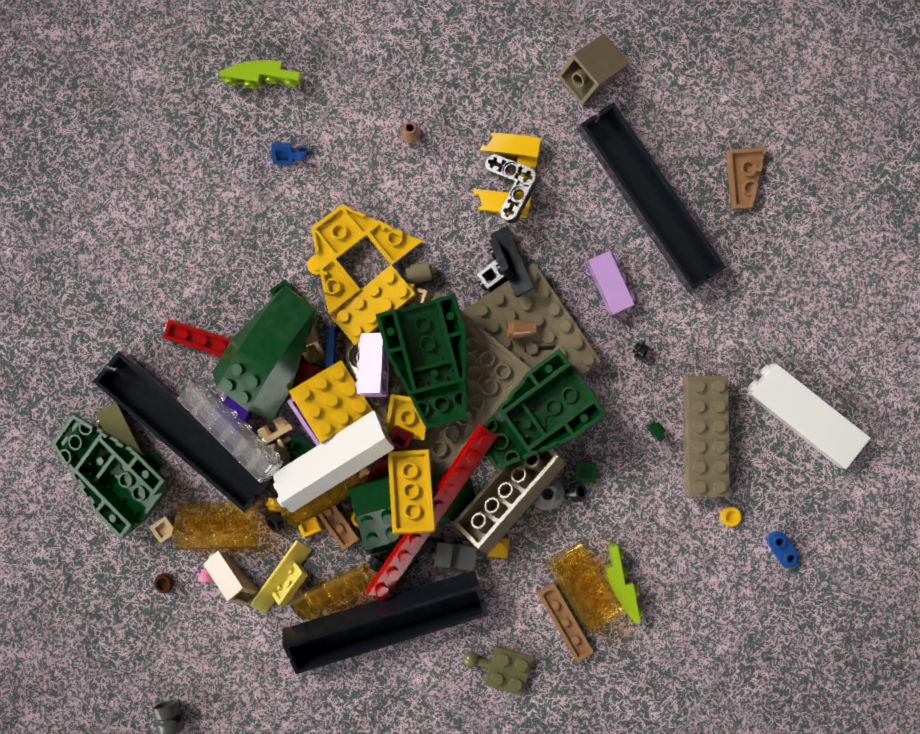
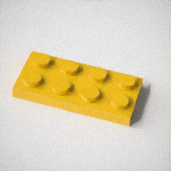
[331,265,417,347]
[388,450,435,535]

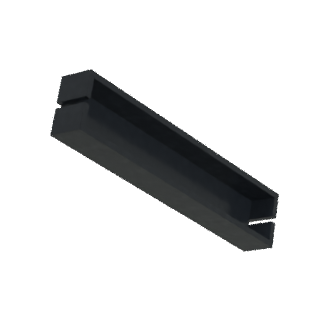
[578,102,726,292]
[92,351,274,512]
[282,570,488,674]

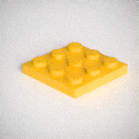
[289,360,373,443]

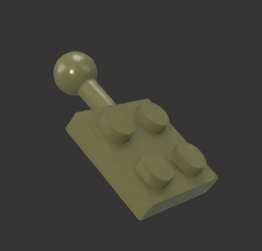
[463,645,534,696]

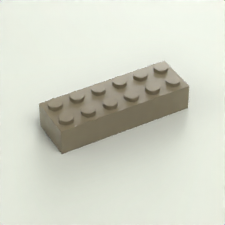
[683,376,730,497]
[453,449,567,554]

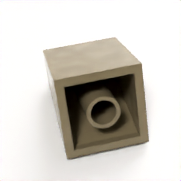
[557,33,630,105]

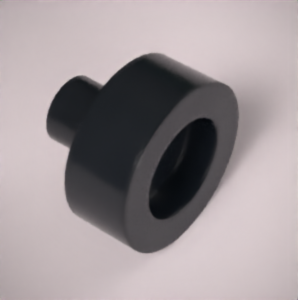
[565,482,586,503]
[265,512,286,533]

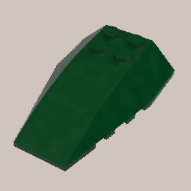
[212,286,317,419]
[376,293,467,429]
[483,349,608,470]
[51,414,167,539]
[348,473,475,556]

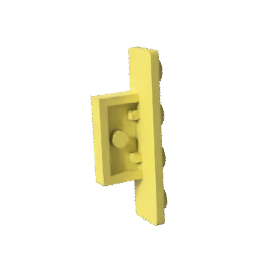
[250,540,312,613]

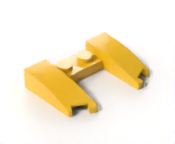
[473,133,541,218]

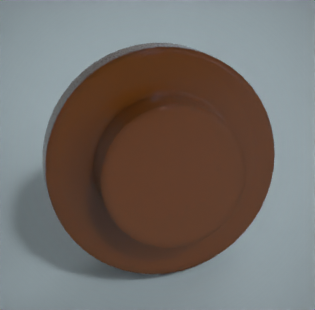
[154,573,175,593]

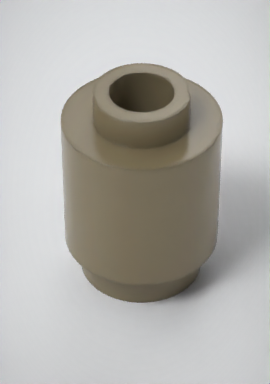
[405,261,435,284]

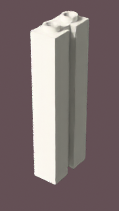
[746,363,870,469]
[273,410,395,513]

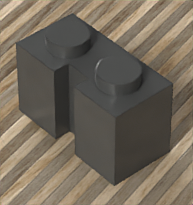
[434,537,477,571]

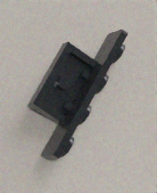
[489,226,534,298]

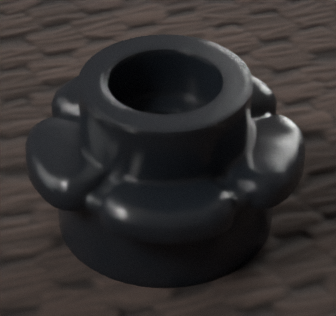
[632,341,650,360]
[367,556,385,572]

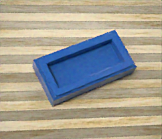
[325,328,337,368]

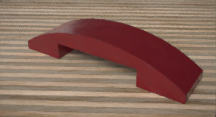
[364,425,414,483]

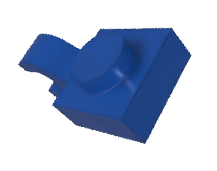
[271,143,307,165]

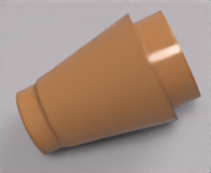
[401,122,421,143]
[506,319,536,339]

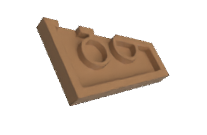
[726,147,767,210]

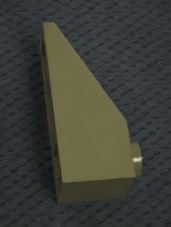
[95,403,148,457]

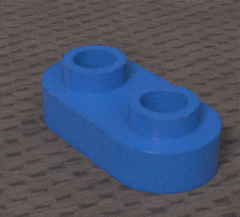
[767,531,800,568]

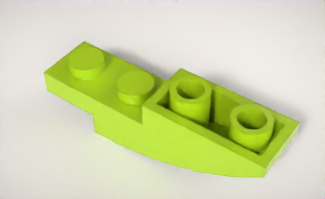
[219,60,303,89]
[604,543,643,624]

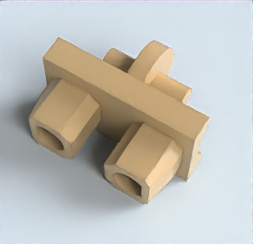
[257,416,295,450]

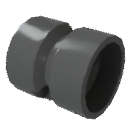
[152,699,184,734]

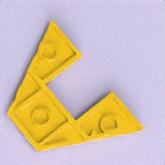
[311,204,422,315]

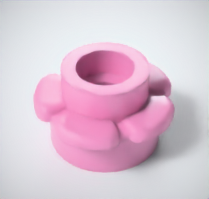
[196,569,214,582]

